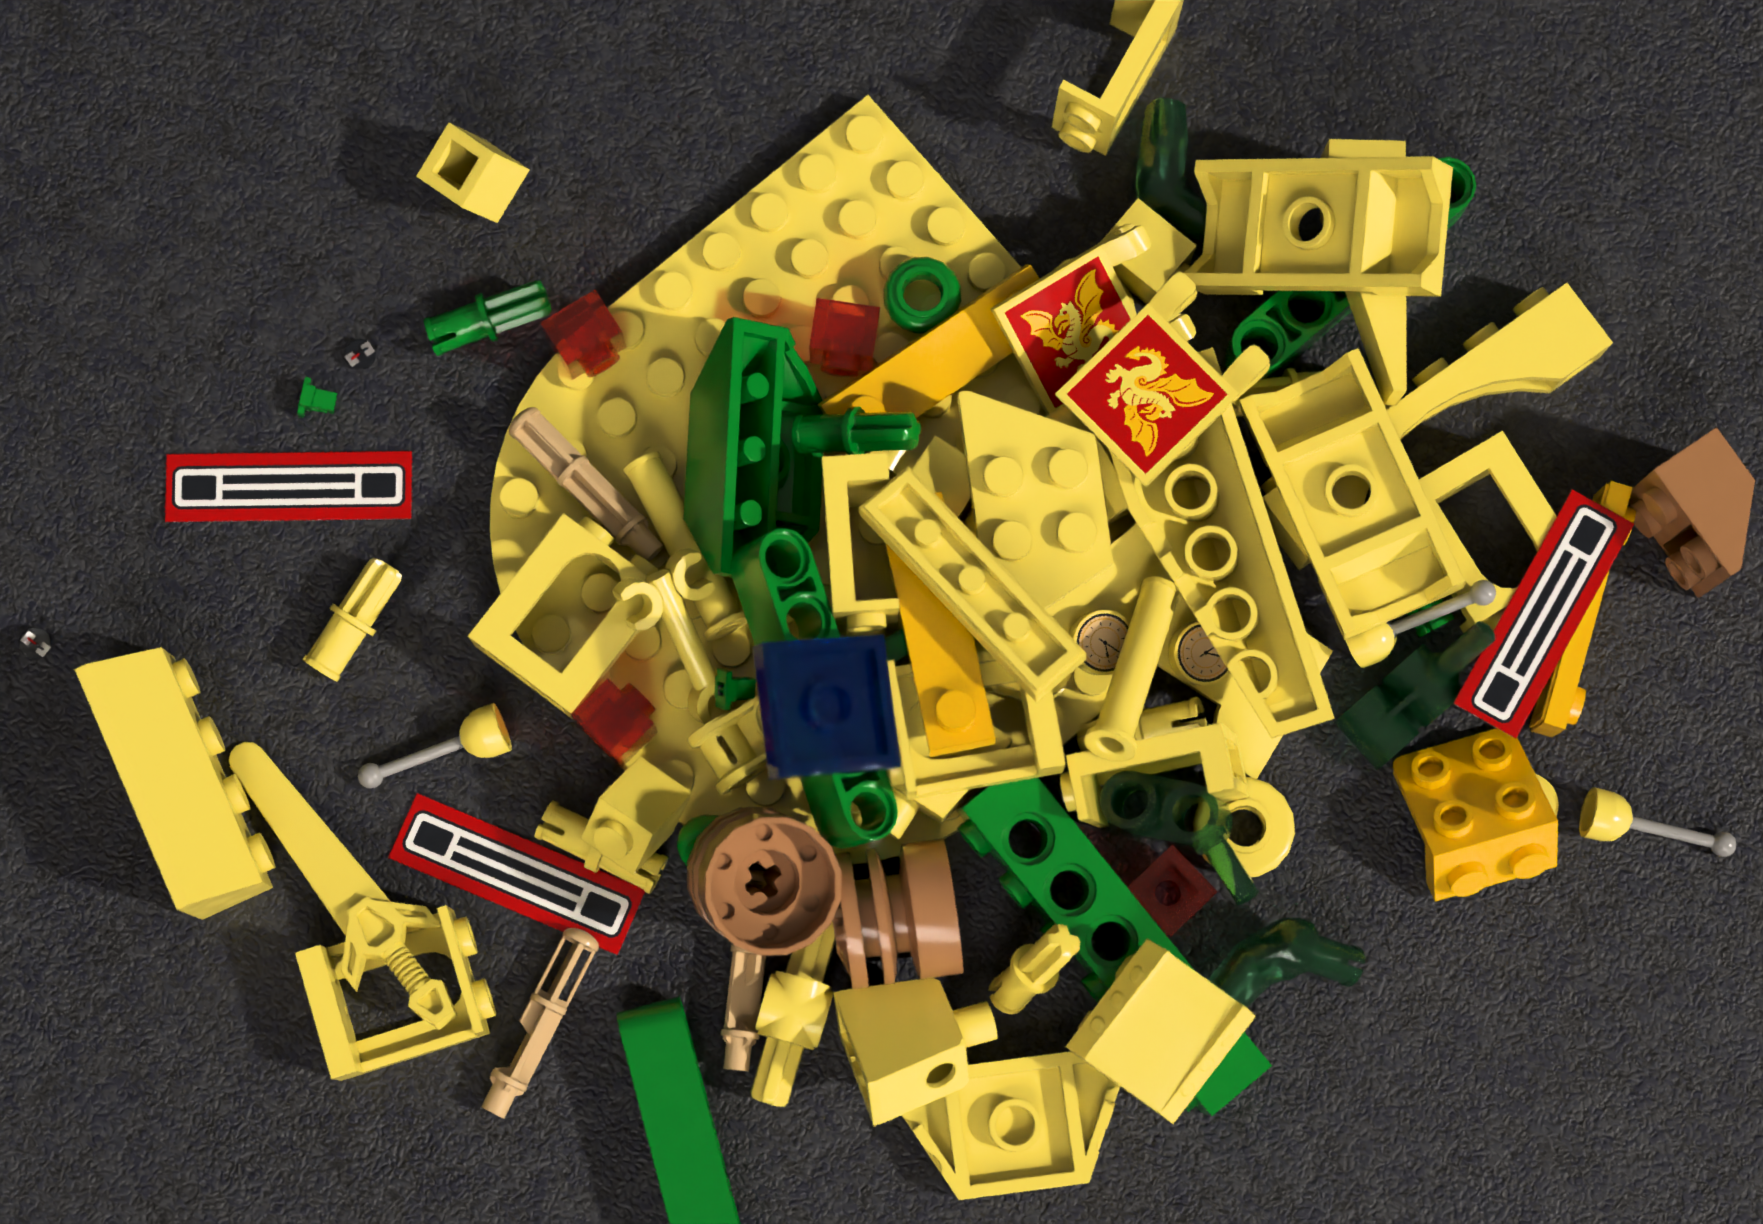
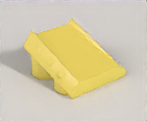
[1065,939,1256,1124]

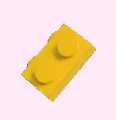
[1393,728,1558,902]

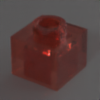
[541,290,626,380]
[809,298,880,377]
[571,678,658,768]
[1127,844,1217,938]

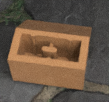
[1629,427,1755,599]

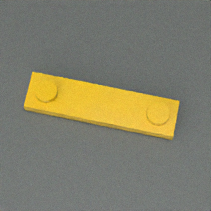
[817,265,1040,418]
[1529,481,1636,738]
[884,491,995,757]

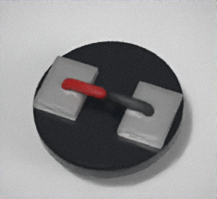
[344,339,376,370]
[19,627,51,659]

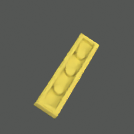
[859,466,1086,702]

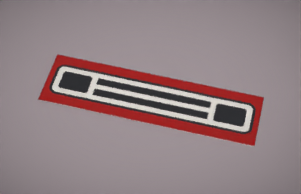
[165,451,412,522]
[1453,489,1634,739]
[388,793,645,955]

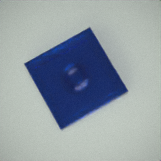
[752,635,901,780]

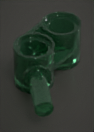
[1334,621,1495,770]
[1100,771,1259,905]

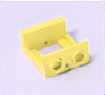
[1052,0,1184,156]
[1419,431,1557,635]
[822,452,899,643]
[468,513,659,722]
[873,651,1066,800]
[1060,723,1250,828]
[295,905,496,1081]

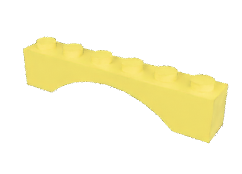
[1261,283,1613,570]

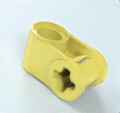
[687,688,791,795]

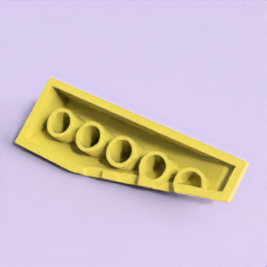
[1109,347,1335,739]

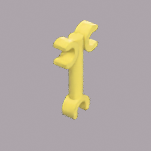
[612,548,742,725]

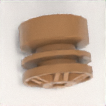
[687,807,841,956]
[833,838,963,990]

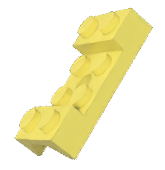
[1185,156,1453,297]
[1239,348,1465,640]

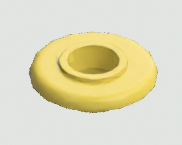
[1193,777,1295,878]

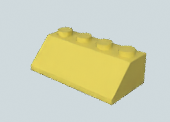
[75,647,275,920]

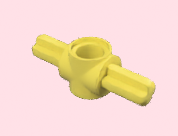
[751,922,835,1107]

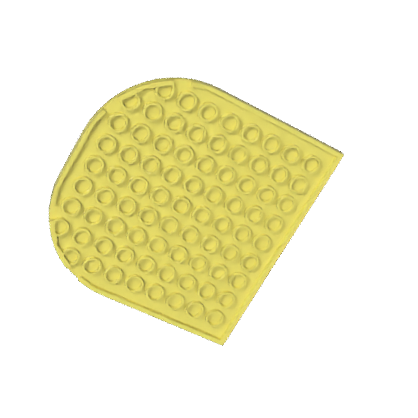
[490,95,1157,867]

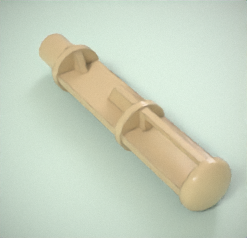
[509,407,664,562]
[720,869,769,1072]
[481,928,599,1118]

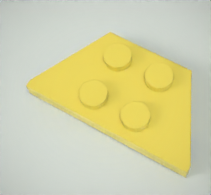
[957,391,1113,610]
[902,1051,1120,1200]

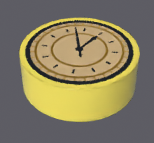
[1069,610,1130,675]
[1168,621,1230,685]

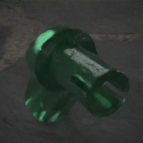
[1136,98,1207,247]
[1208,917,1365,1008]

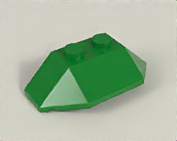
[683,317,823,577]

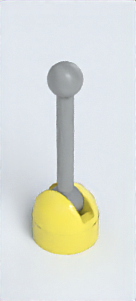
[1346,580,1496,668]
[358,703,512,789]
[1579,787,1737,857]

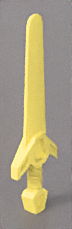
[228,742,457,1030]

